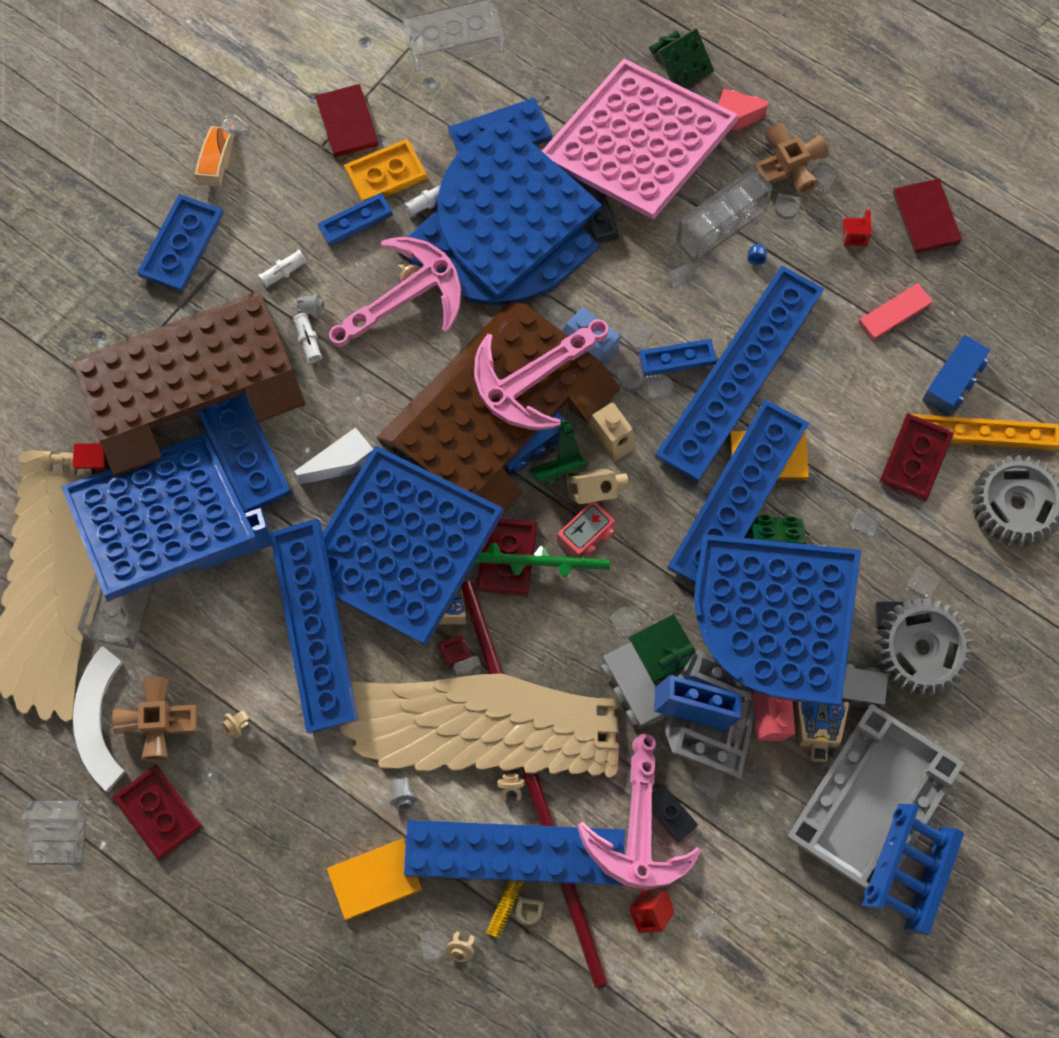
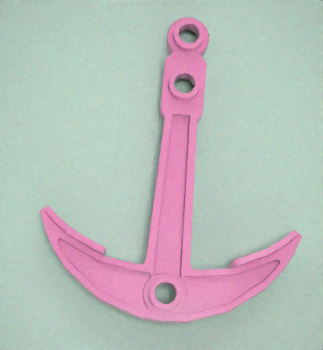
[329,237,462,347]
[474,319,608,430]
[577,734,701,889]

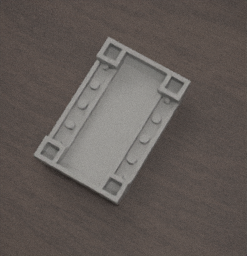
[786,704,964,890]

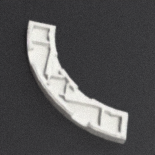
[73,646,126,793]

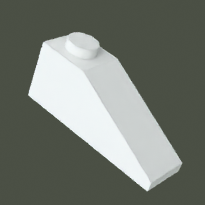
[294,428,373,484]

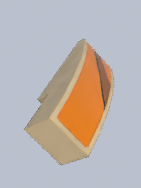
[194,126,235,187]

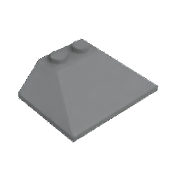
[664,651,755,778]

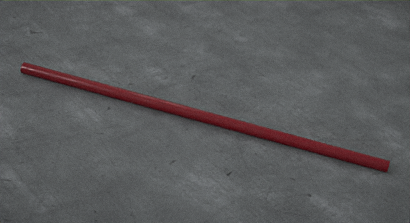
[461,581,608,988]

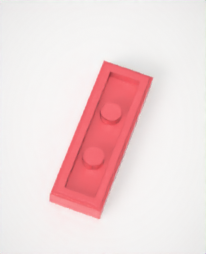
[858,283,933,341]

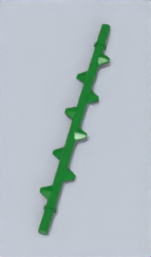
[470,543,610,577]

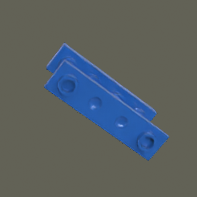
[862,804,964,935]

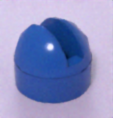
[747,244,767,265]

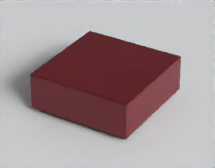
[438,634,472,669]

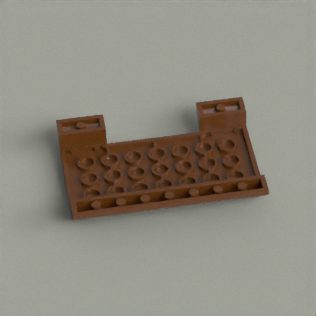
[73,291,306,477]
[377,302,620,511]

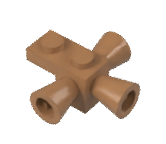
[753,123,829,195]
[112,677,198,762]

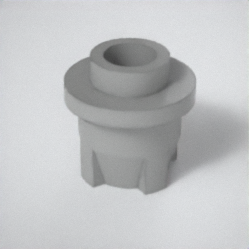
[297,294,325,318]
[389,777,417,810]

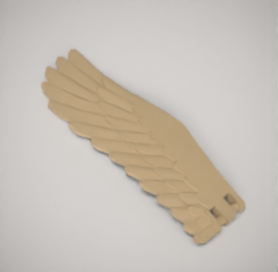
[0,450,100,722]
[339,674,619,778]

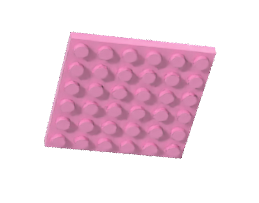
[542,59,738,220]

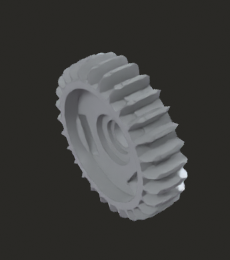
[970,455,1059,548]
[874,598,974,696]

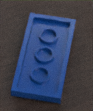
[448,97,552,153]
[137,194,224,293]

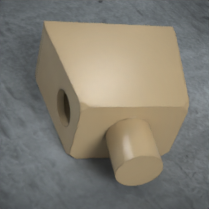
[587,403,635,462]
[566,469,629,504]

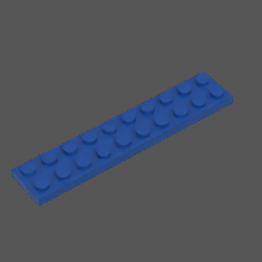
[655,265,824,483]

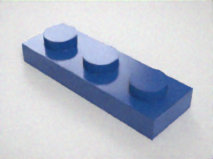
[317,193,393,247]
[639,339,717,377]

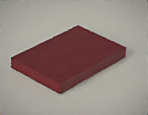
[315,84,379,157]
[893,178,962,253]
[879,413,954,501]
[477,518,537,597]
[112,764,204,861]

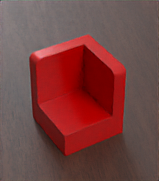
[843,210,872,246]
[73,443,110,473]
[629,889,674,933]

